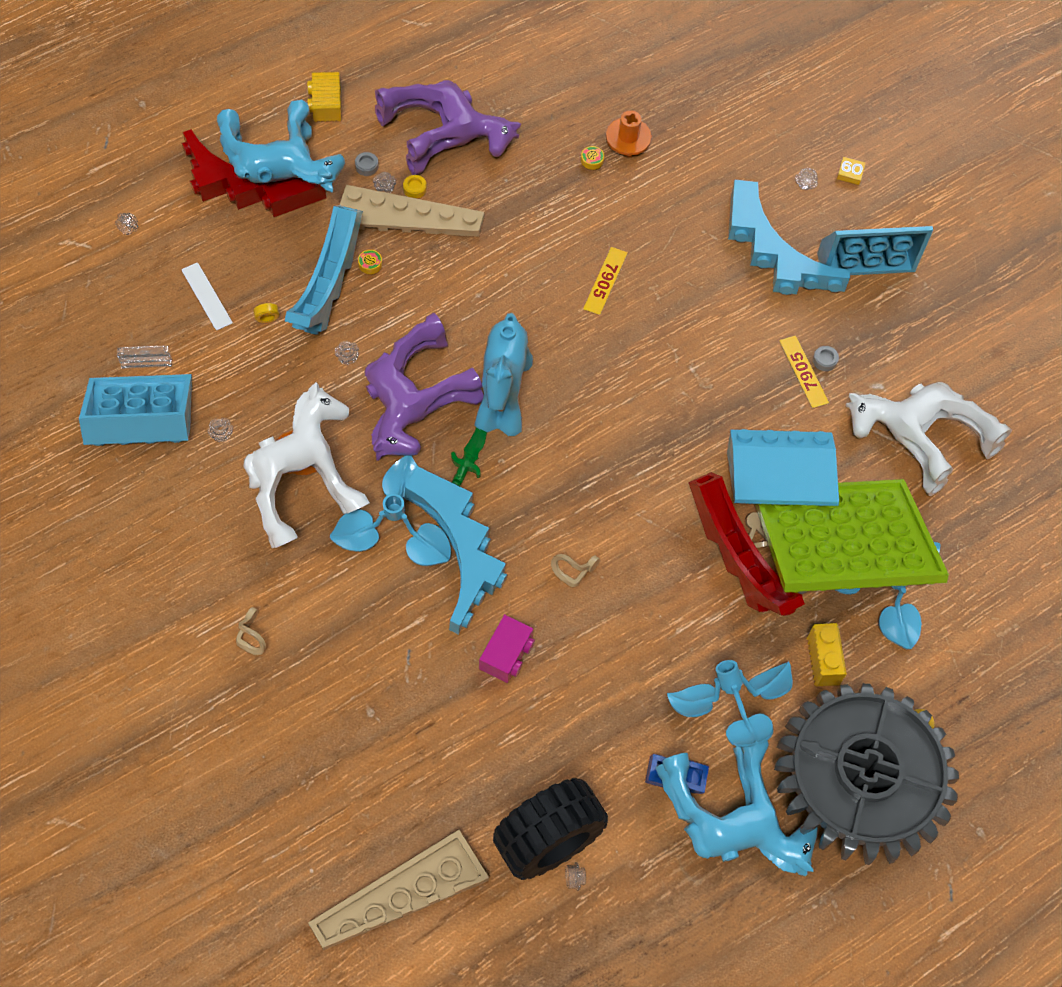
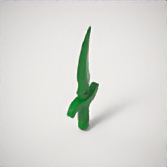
[451,427,487,487]

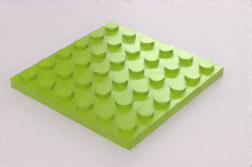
[755,479,949,592]

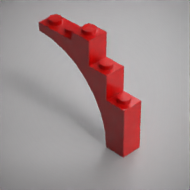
[181,129,326,217]
[688,472,805,616]

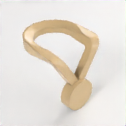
[745,512,769,548]
[551,554,600,587]
[236,607,266,655]

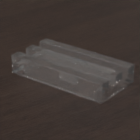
[117,346,172,368]

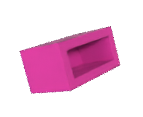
[479,614,535,683]

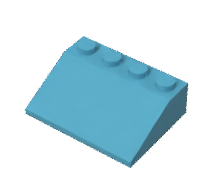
[817,226,933,275]
[79,374,192,446]
[727,429,839,506]

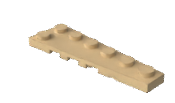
[340,185,484,237]
[308,830,489,950]

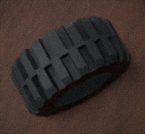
[493,778,608,880]

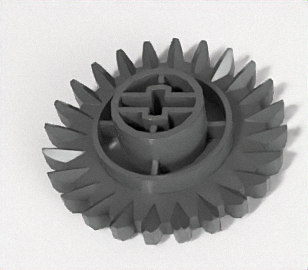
[774,683,959,865]

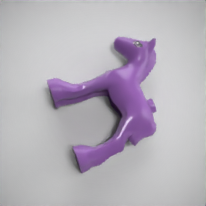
[375,80,521,175]
[365,313,484,461]

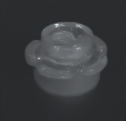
[795,168,818,190]
[373,172,396,193]
[115,213,138,235]
[335,341,359,364]
[208,418,233,442]
[565,862,586,891]

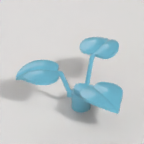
[330,456,451,566]
[835,542,941,650]
[667,660,793,747]

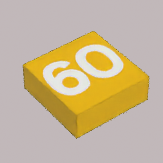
[837,157,866,185]

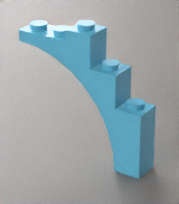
[728,180,850,295]
[285,205,363,334]
[405,466,507,635]

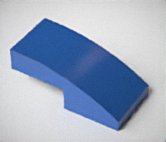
[645,754,709,794]

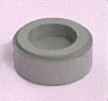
[355,152,379,176]
[813,346,839,371]

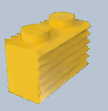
[307,72,341,122]
[807,623,847,687]

